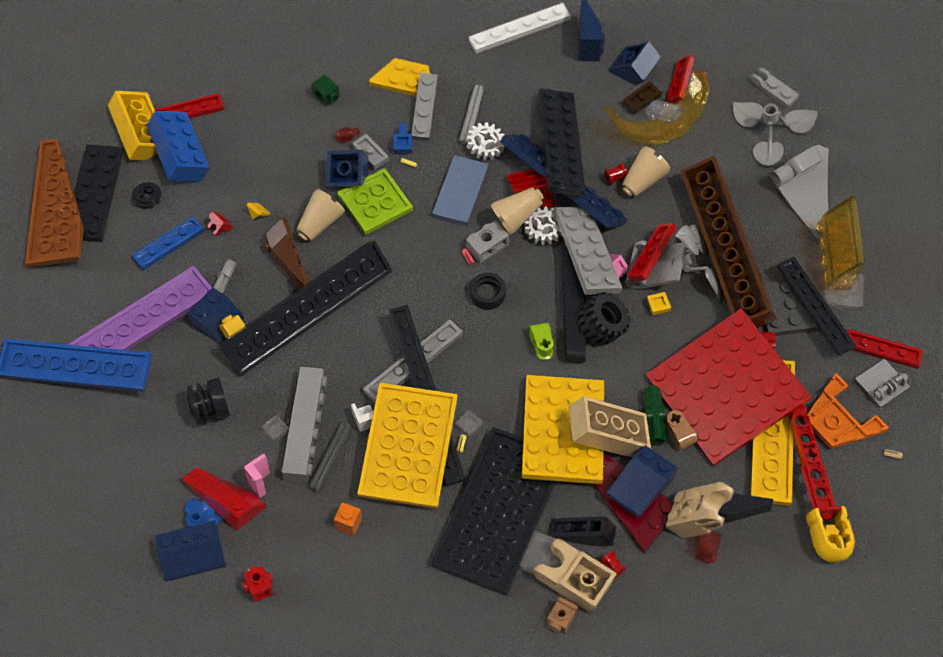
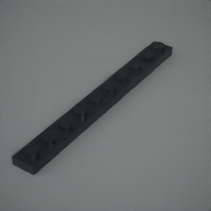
[389,304,466,487]

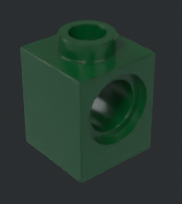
[311,74,340,107]

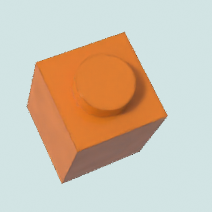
[334,502,362,536]

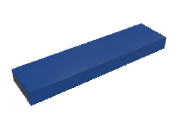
[132,216,205,271]

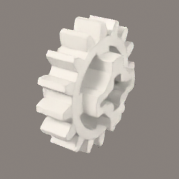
[466,122,505,160]
[524,207,562,245]

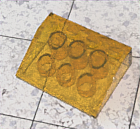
[817,196,865,290]

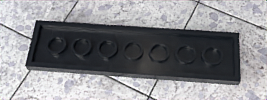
[538,88,586,197]

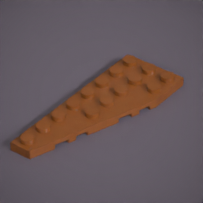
[25,138,84,268]

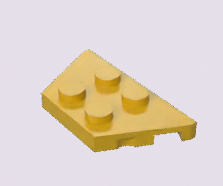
[369,58,430,97]

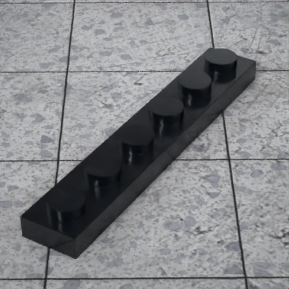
[777,257,856,356]

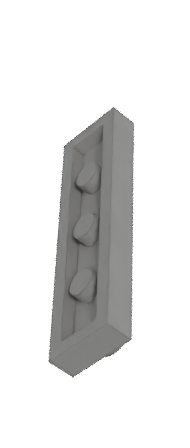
[412,73,438,141]

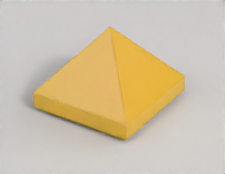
[247,203,271,219]

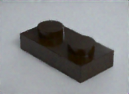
[623,81,662,115]

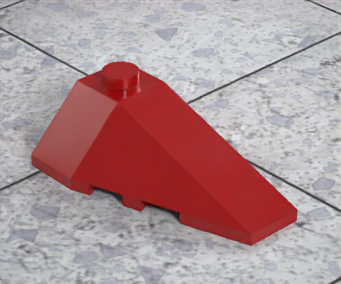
[182,467,267,531]

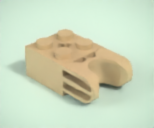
[666,482,734,539]
[533,539,617,614]

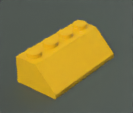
[108,91,158,160]

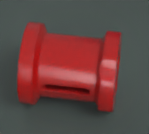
[604,163,628,185]
[600,551,626,578]

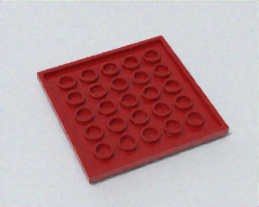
[646,309,811,466]

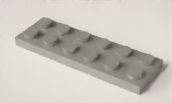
[554,207,622,295]

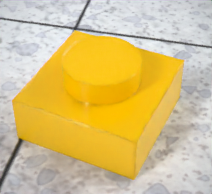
[647,292,671,316]

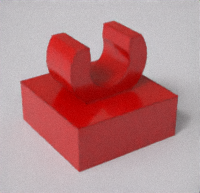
[207,211,233,236]

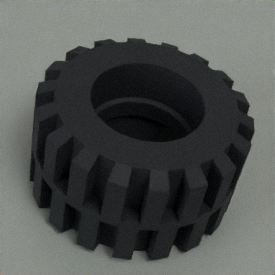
[577,292,630,345]

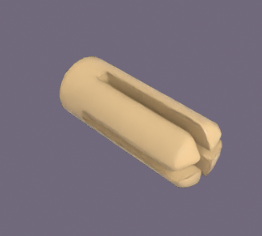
[884,449,903,459]

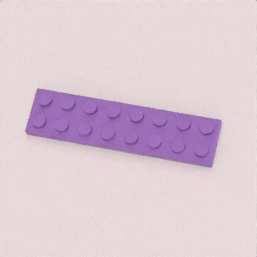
[68,266,212,350]

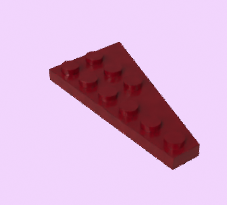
[592,453,674,554]

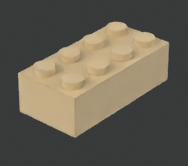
[569,396,651,458]

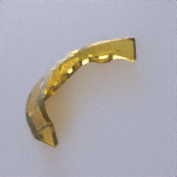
[603,70,710,145]

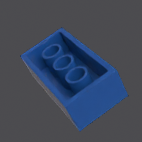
[146,111,210,181]

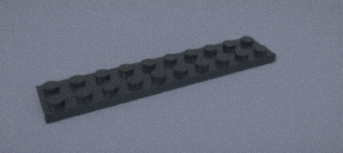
[219,239,393,377]

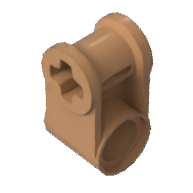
[665,410,698,451]

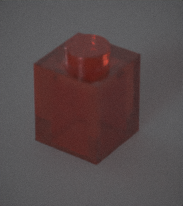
[695,531,722,564]

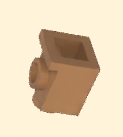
[547,597,578,634]

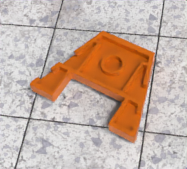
[807,373,889,449]

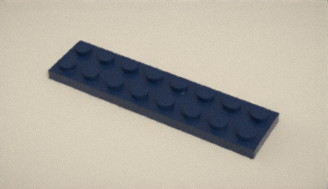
[500,134,628,228]

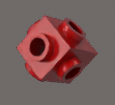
[242,566,274,602]

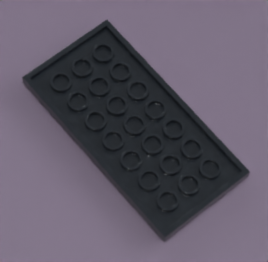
[431,427,556,596]

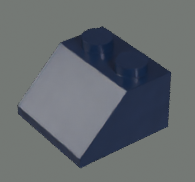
[608,41,661,83]
[326,149,369,187]
[188,287,244,344]

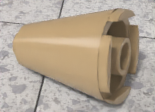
[621,146,671,197]
[491,187,544,235]
[296,189,345,242]

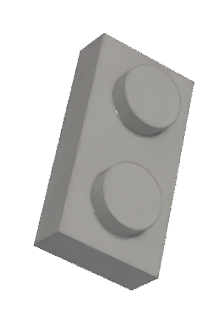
[352,134,389,170]

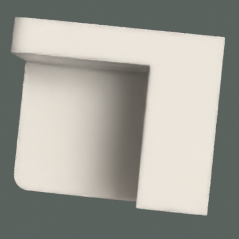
[351,403,374,432]

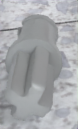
[213,260,237,293]

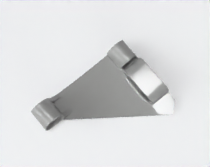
[771,145,841,244]

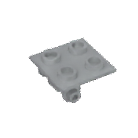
[855,359,910,407]

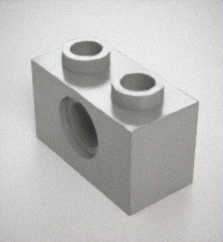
[466,220,509,264]

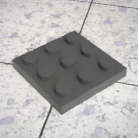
[764,277,820,336]

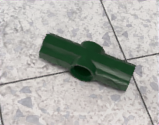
[643,385,667,446]

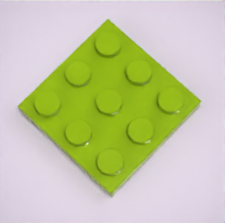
[337,168,413,235]

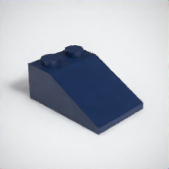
[578,0,605,62]
[606,445,678,518]

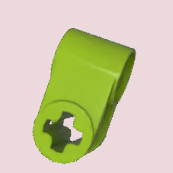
[529,322,554,361]

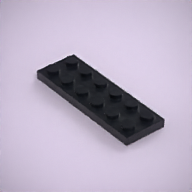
[75,144,123,242]

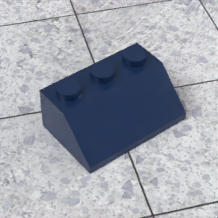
[154,521,226,582]

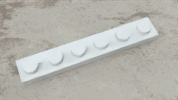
[469,3,570,53]

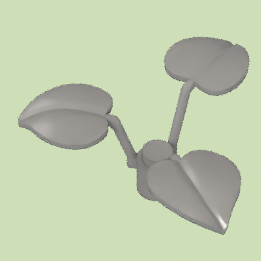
[733,102,818,166]
[675,225,723,301]

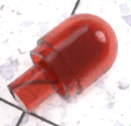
[335,127,360,143]

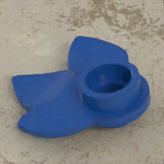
[185,498,222,527]

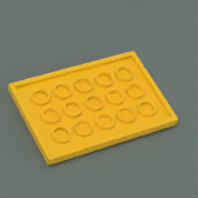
[522,375,604,484]
[358,383,458,509]

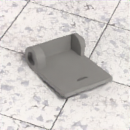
[625,240,687,289]

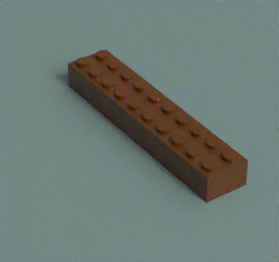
[680,156,777,328]

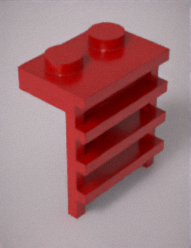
[506,169,554,209]

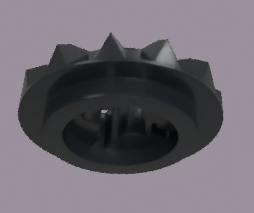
[132,182,162,209]

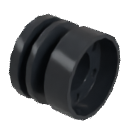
[187,377,230,425]

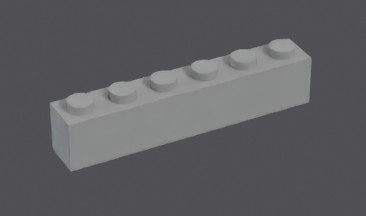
[282,367,328,483]

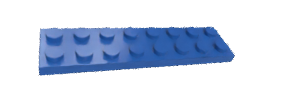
[0,339,153,392]

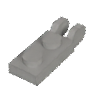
[750,67,799,109]

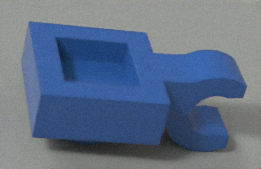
[394,123,412,153]

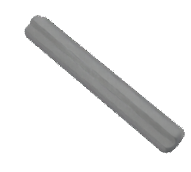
[460,85,483,145]

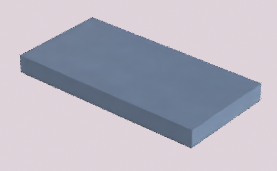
[432,155,489,226]

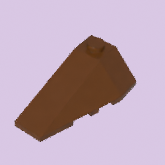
[264,217,309,288]

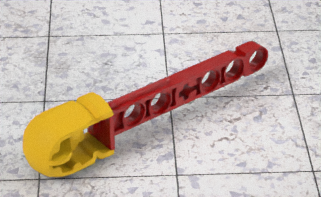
[788,404,855,563]

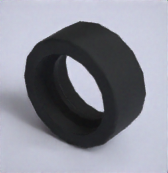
[470,272,506,310]

